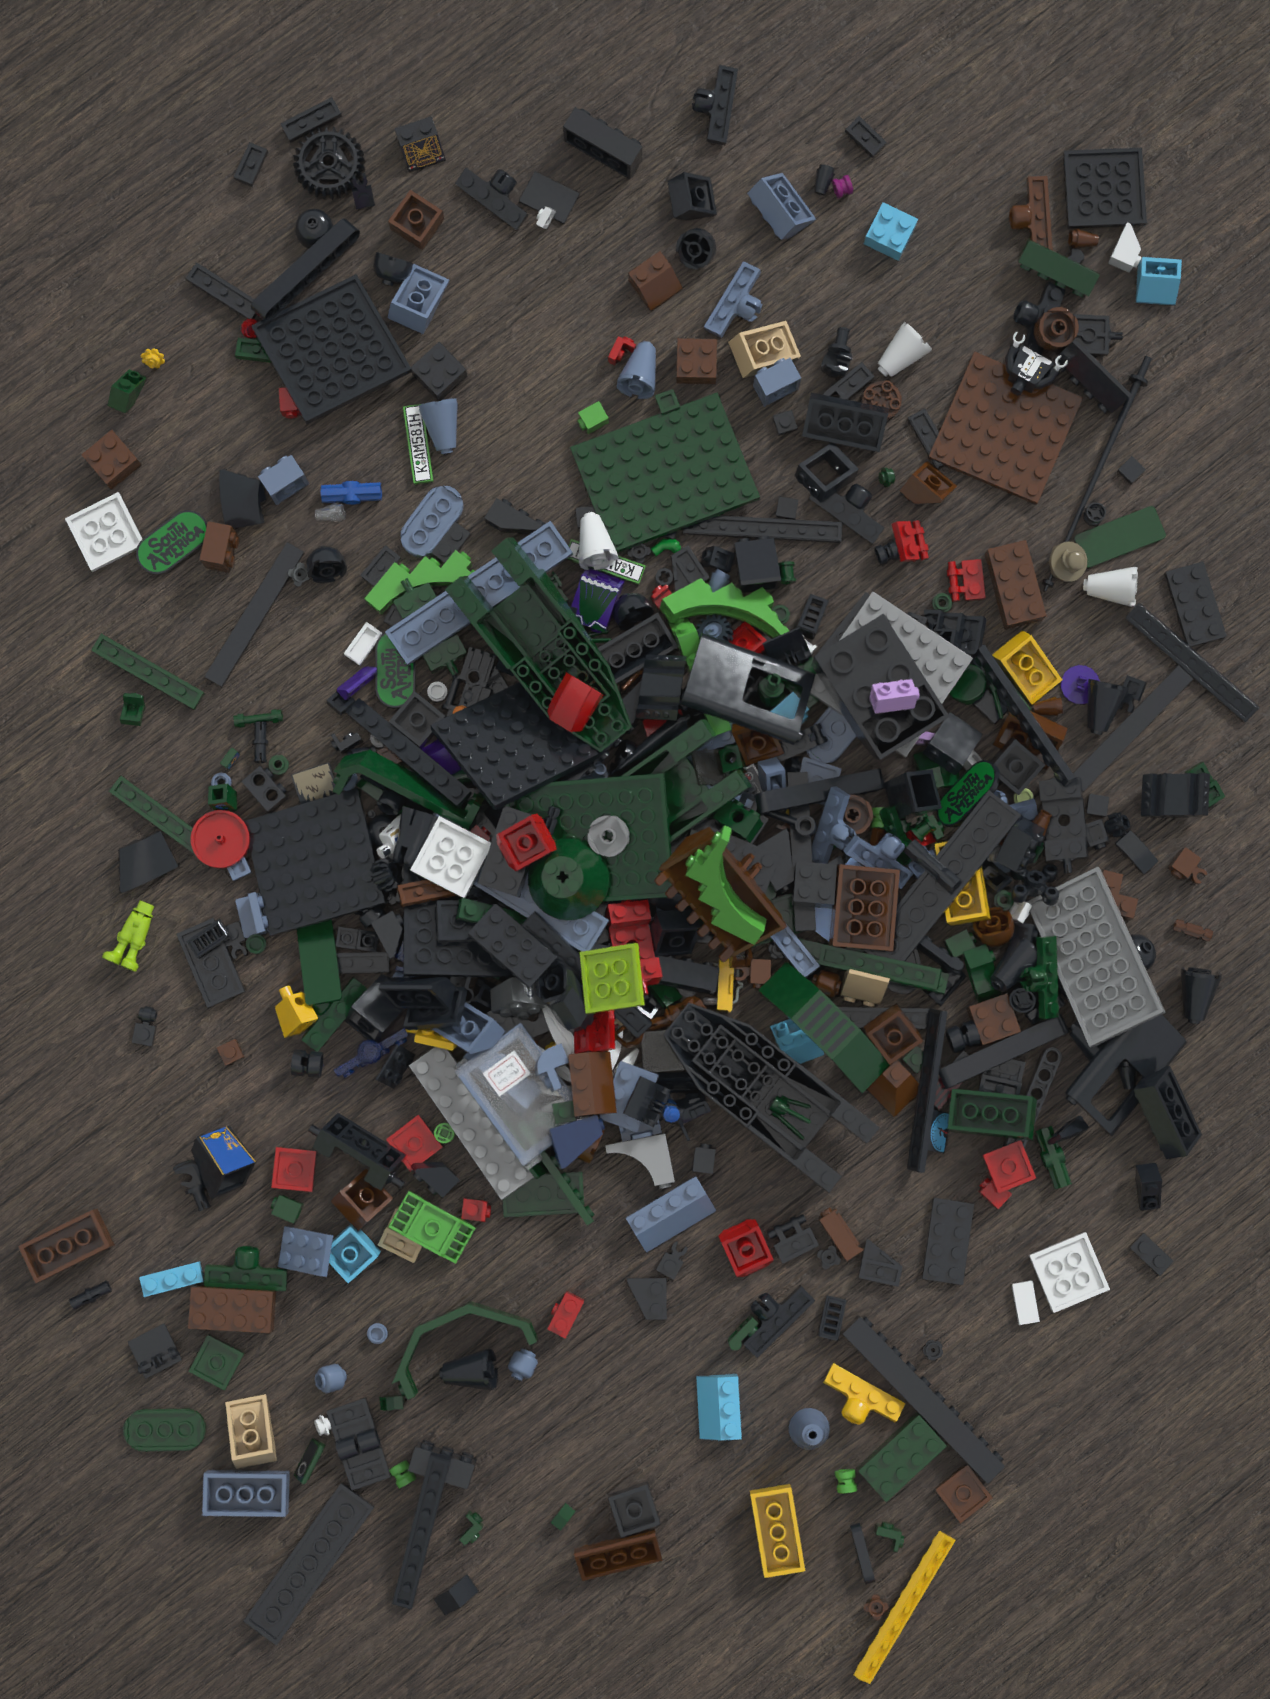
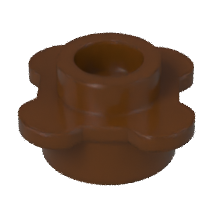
[864,1594,889,1620]

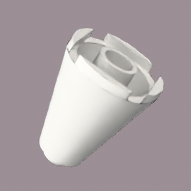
[878,322,932,377]
[579,512,619,570]
[1083,567,1138,607]

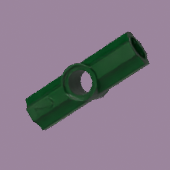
[1035,1126,1072,1189]

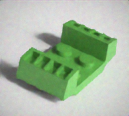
[388,1190,476,1264]

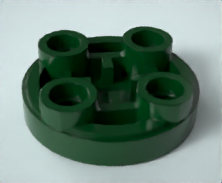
[949,664,987,705]

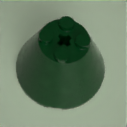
[528,838,610,920]

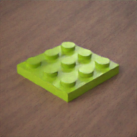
[580,943,644,1014]

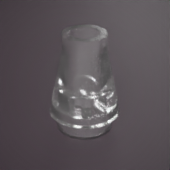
[315,502,346,522]

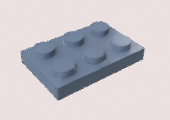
[599,1060,658,1132]
[278,1226,333,1277]

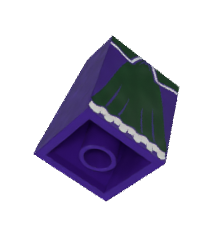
[572,567,625,633]

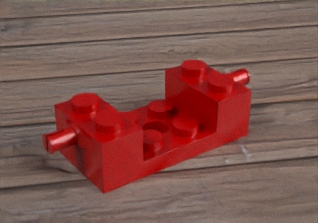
[604,899,662,996]

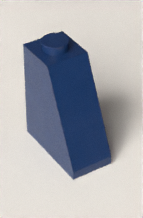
[548,1115,605,1169]

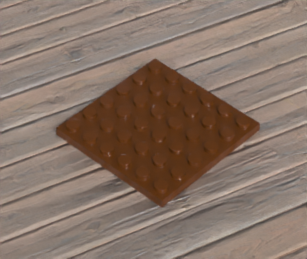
[928,351,1083,505]

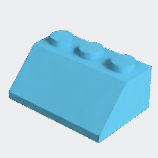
[696,1374,742,1440]

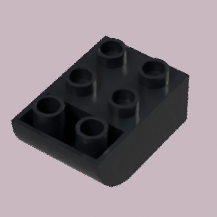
[811,613,950,760]

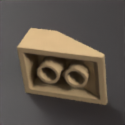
[728,321,801,378]
[839,969,890,1008]
[225,1394,277,1469]

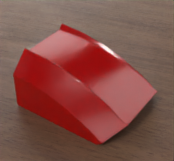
[547,673,603,732]
[497,813,556,871]
[718,1219,774,1277]

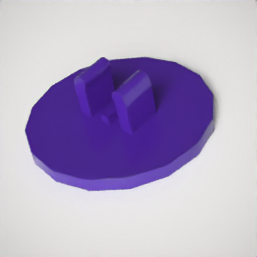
[1060,665,1100,704]

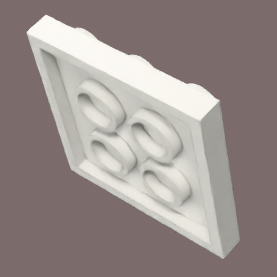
[65,492,142,572]
[410,816,491,898]
[1029,1232,1110,1313]

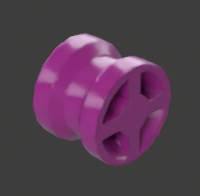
[832,175,853,199]

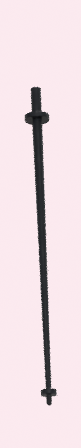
[1042,356,1152,592]

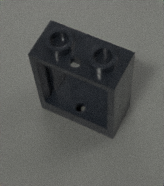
[794,443,859,503]

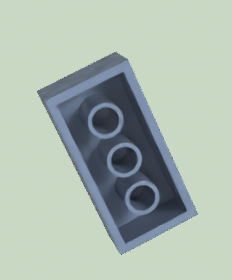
[202,1470,290,1517]

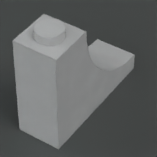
[605,1133,675,1189]

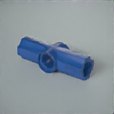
[321,481,382,505]

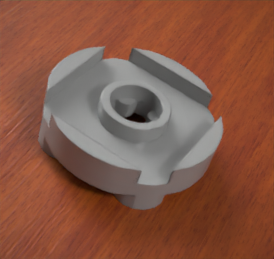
[587,815,629,857]

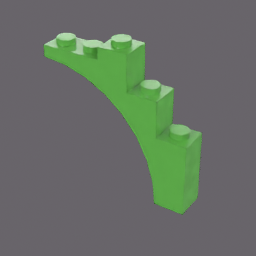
[364,550,475,615]
[660,578,789,639]
[667,618,731,735]
[685,825,767,945]

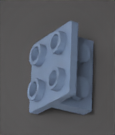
[236,892,269,938]

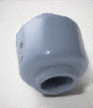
[508,1348,538,1381]
[315,1364,347,1393]

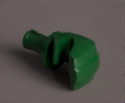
[757,673,785,708]

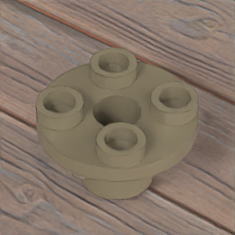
[1049,542,1087,582]

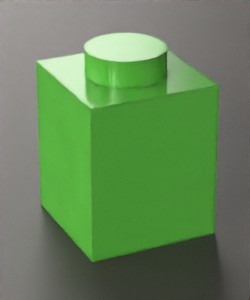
[577,401,609,434]

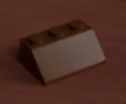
[993,711,1068,770]
[568,1052,617,1118]

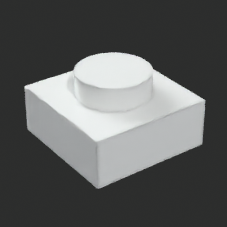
[536,207,556,229]
[1009,902,1032,923]

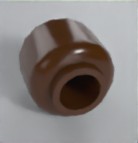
[812,969,843,998]

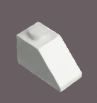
[1108,222,1141,273]

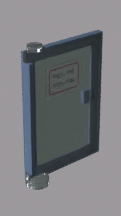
[454,1023,589,1171]

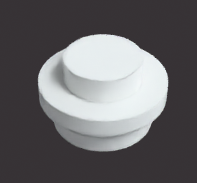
[427,682,447,702]

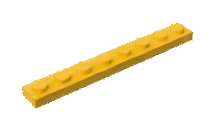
[854,1531,956,1684]

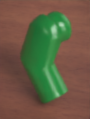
[651,539,681,557]

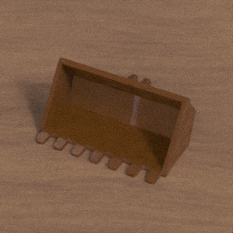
[654,827,787,962]

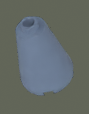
[617,341,656,399]
[419,398,458,454]
[789,1408,830,1450]

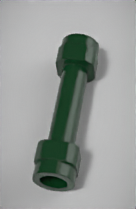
[233,709,283,728]

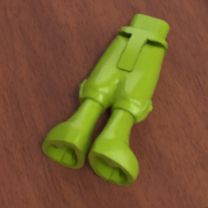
[102,900,154,972]

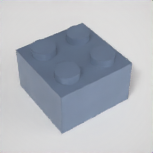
[753,358,801,407]
[258,455,309,505]

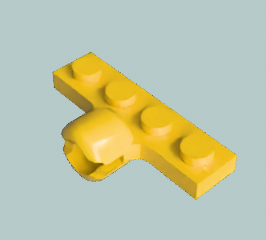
[823,1363,905,1425]

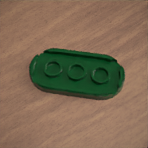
[123,1408,206,1451]

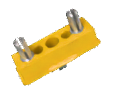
[703,958,743,1014]

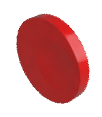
[191,810,250,869]

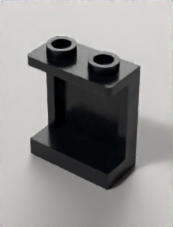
[923,712,983,775]

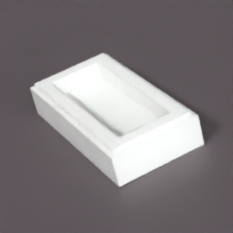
[344,622,383,666]
[1011,1280,1040,1325]

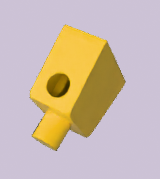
[275,986,318,1038]

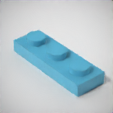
[139,1261,204,1297]

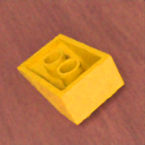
[992,630,1062,705]

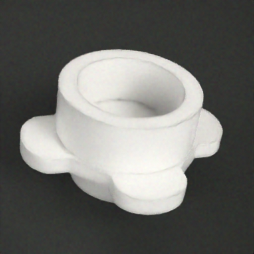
[314,1415,331,1436]

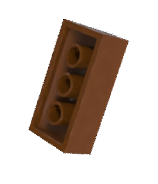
[574,1528,663,1581]

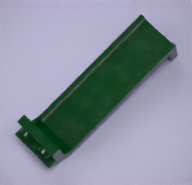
[333,750,485,829]

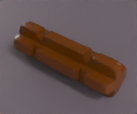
[1173,919,1213,941]

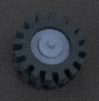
[696,614,733,643]

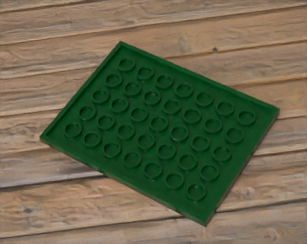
[570,393,760,553]
[505,773,672,901]

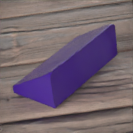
[336,666,377,700]

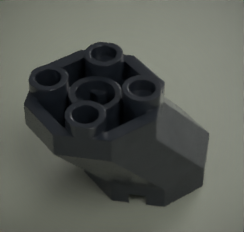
[536,961,594,1032]

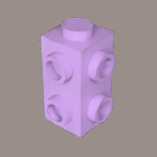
[870,679,919,714]

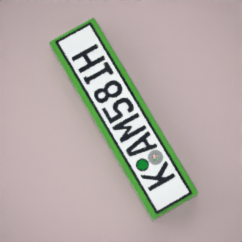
[403,404,434,485]
[567,539,646,585]

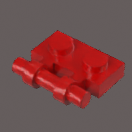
[892,520,929,562]
[946,559,986,602]

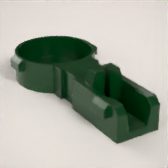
[879,806,912,865]

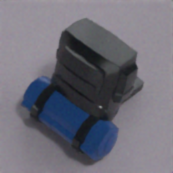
[659,1091,711,1141]

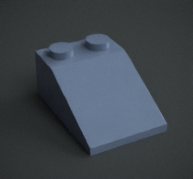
[388,264,449,334]

